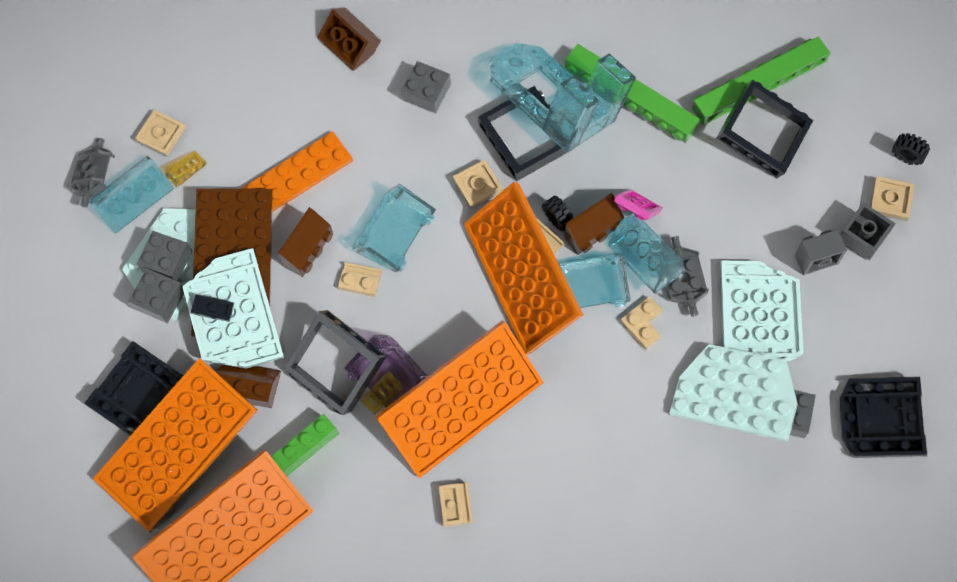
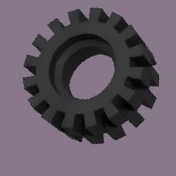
[892,133,930,166]
[542,195,574,231]

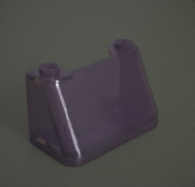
[344,335,428,408]

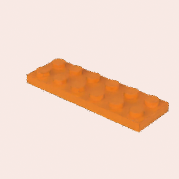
[241,131,353,212]

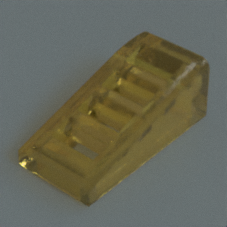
[165,151,206,188]
[361,372,403,415]

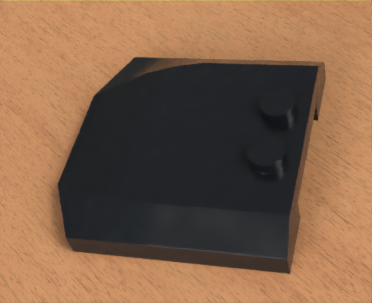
[84,341,184,436]
[839,377,927,458]

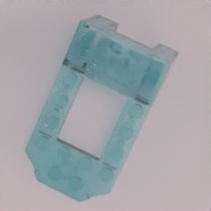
[490,43,636,153]

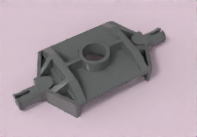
[70,138,115,207]
[661,236,709,317]

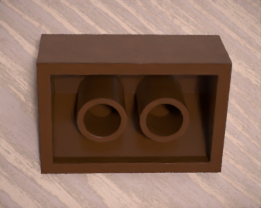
[317,7,381,71]
[565,193,624,255]
[278,207,333,277]
[217,364,281,408]

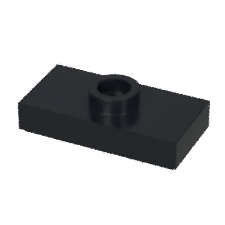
[191,294,234,322]

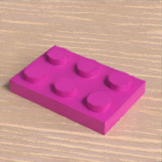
[614,189,663,221]

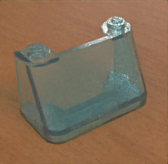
[352,184,436,273]
[558,253,631,308]

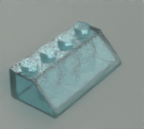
[89,156,174,234]
[608,213,685,294]

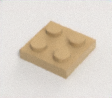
[135,110,186,157]
[453,160,503,209]
[870,176,914,221]

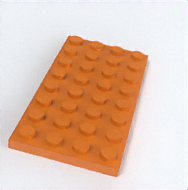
[463,182,583,355]
[375,320,544,479]
[93,358,258,532]
[132,449,313,582]

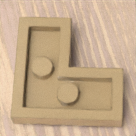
[620,296,663,350]

